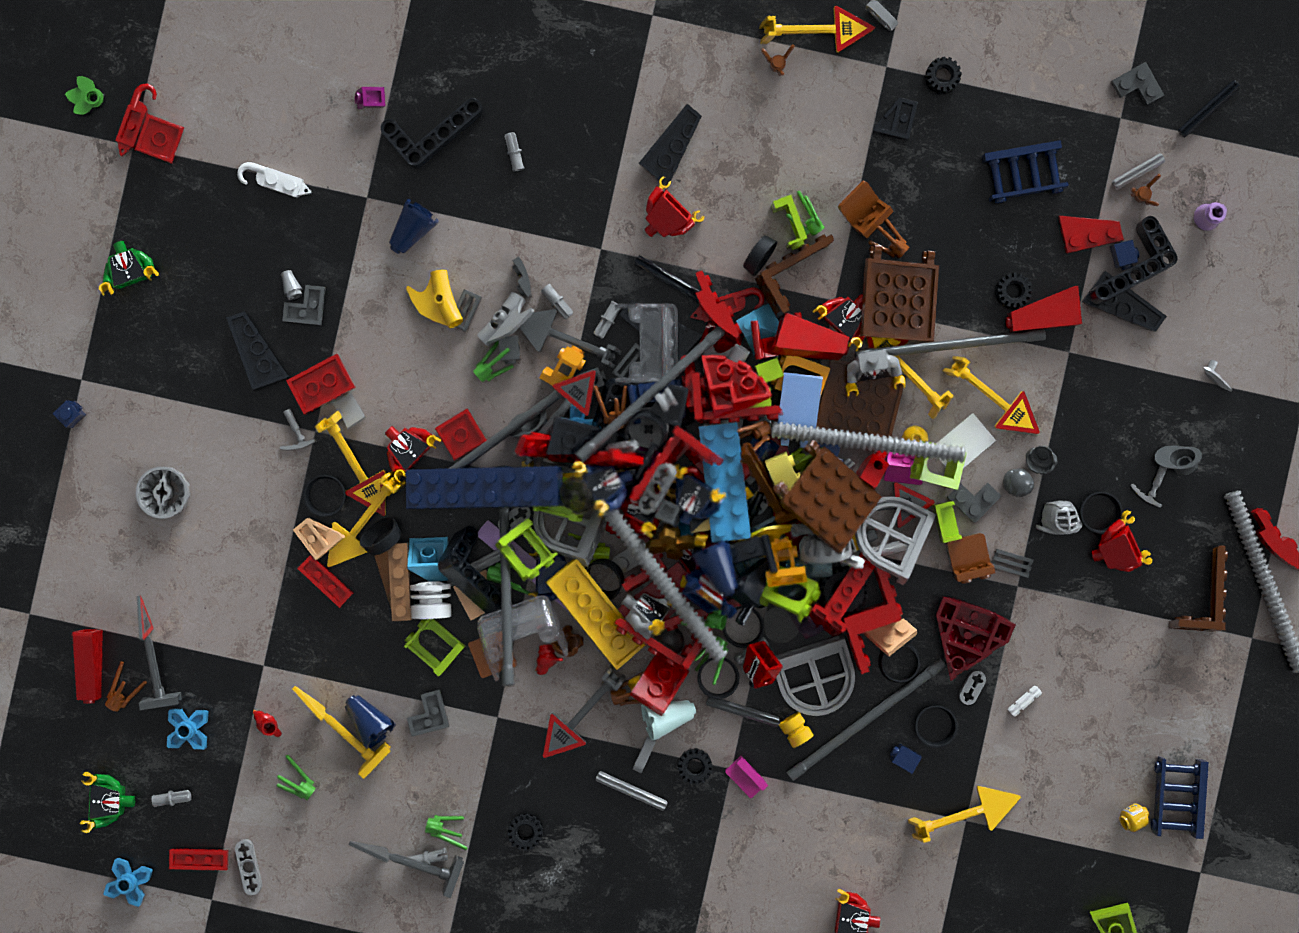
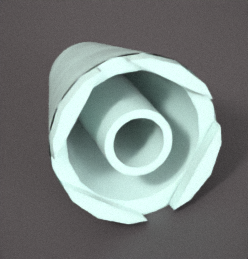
[641,700,696,741]

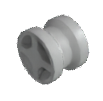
[655,388,678,412]

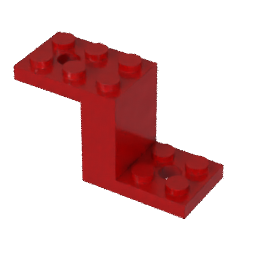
[841,566,903,674]

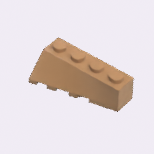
[375,542,413,621]

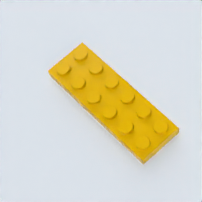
[545,559,645,670]

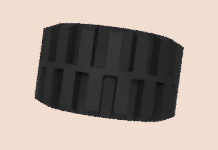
[819,567,868,616]

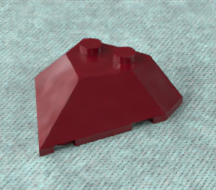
[936,596,1016,681]

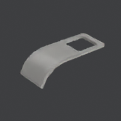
[331,391,366,429]

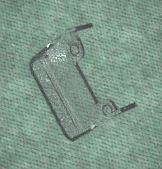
[615,303,678,383]
[477,596,568,681]

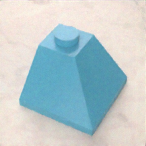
[735,303,779,355]
[407,537,448,581]

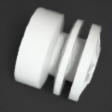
[410,581,452,619]

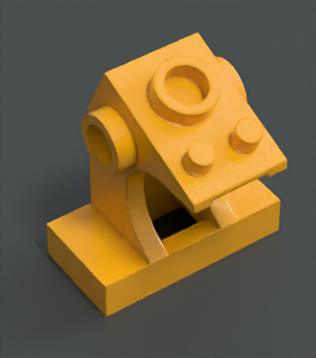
[539,345,586,385]
[766,537,807,587]

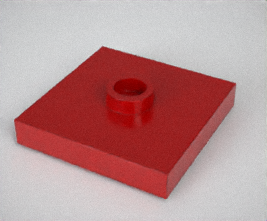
[135,114,184,164]
[435,408,487,461]

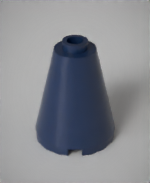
[389,199,439,254]
[692,540,737,597]
[345,695,396,749]

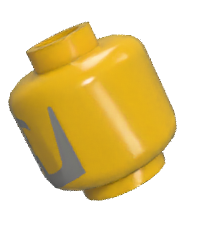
[1119,803,1150,832]

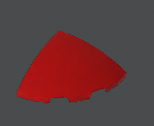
[701,355,772,417]

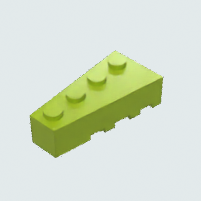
[1090,903,1137,933]

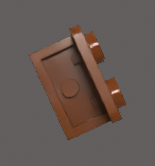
[838,181,894,238]
[947,533,996,584]

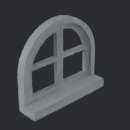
[533,487,607,567]
[855,496,936,585]
[775,634,855,716]

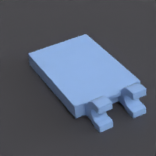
[777,372,823,448]

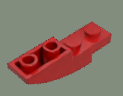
[695,270,742,342]
[515,432,577,463]
[1251,508,1299,571]

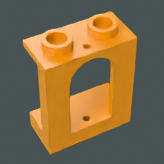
[771,355,831,397]

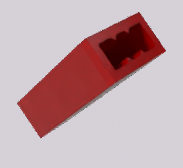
[1006,286,1082,332]
[770,313,850,361]
[73,629,103,704]

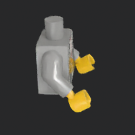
[845,350,906,397]
[622,593,675,640]

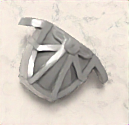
[1036,501,1083,534]

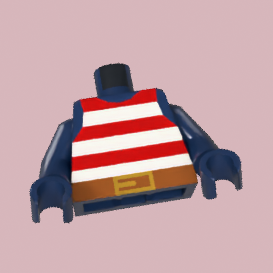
[682,569,737,619]

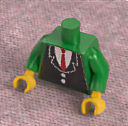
[99,241,159,296]
[80,772,135,833]

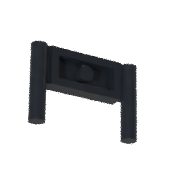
[730,534,778,574]

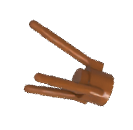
[761,44,795,76]
[1131,174,1161,206]
[868,218,909,258]
[593,385,627,429]
[737,420,771,463]
[105,661,147,712]
[610,671,644,706]

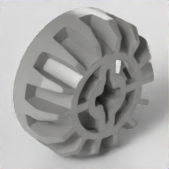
[136,467,191,519]
[799,534,852,563]

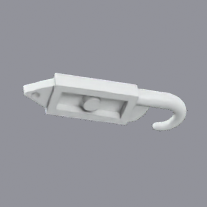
[237,162,312,198]

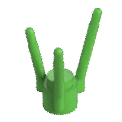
[786,191,825,236]
[473,340,514,382]
[487,562,531,595]
[680,610,726,630]
[694,635,729,685]
[277,755,316,800]
[425,815,467,850]

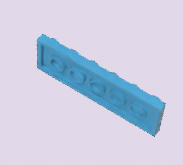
[699,422,751,543]

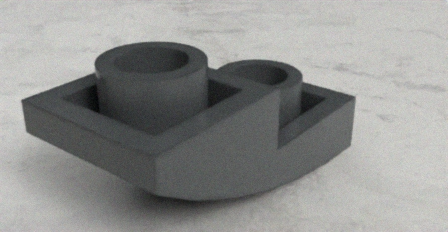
[512,256,532,298]

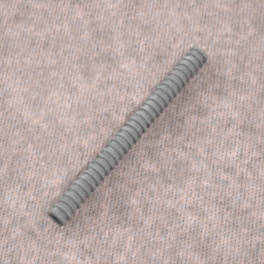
[771,421,966,463]
[1224,490,1299,673]
[597,509,727,663]

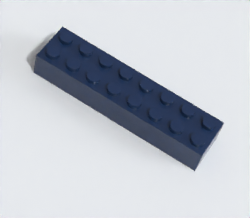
[406,466,563,509]

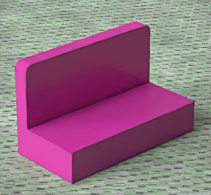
[884,452,923,485]
[725,756,768,798]

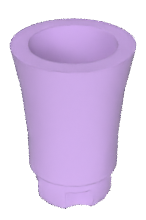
[1194,203,1227,230]

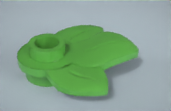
[65,76,104,115]

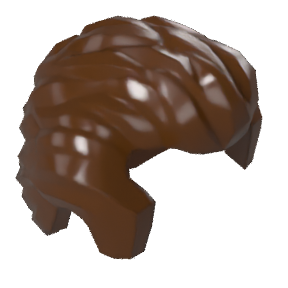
[550,625,584,657]

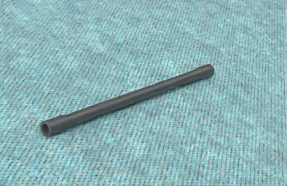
[575,326,725,462]
[855,329,1046,359]
[448,390,563,469]
[498,508,514,686]
[787,658,947,781]

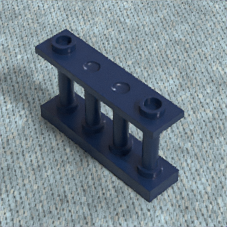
[982,140,1069,204]
[1150,756,1209,839]

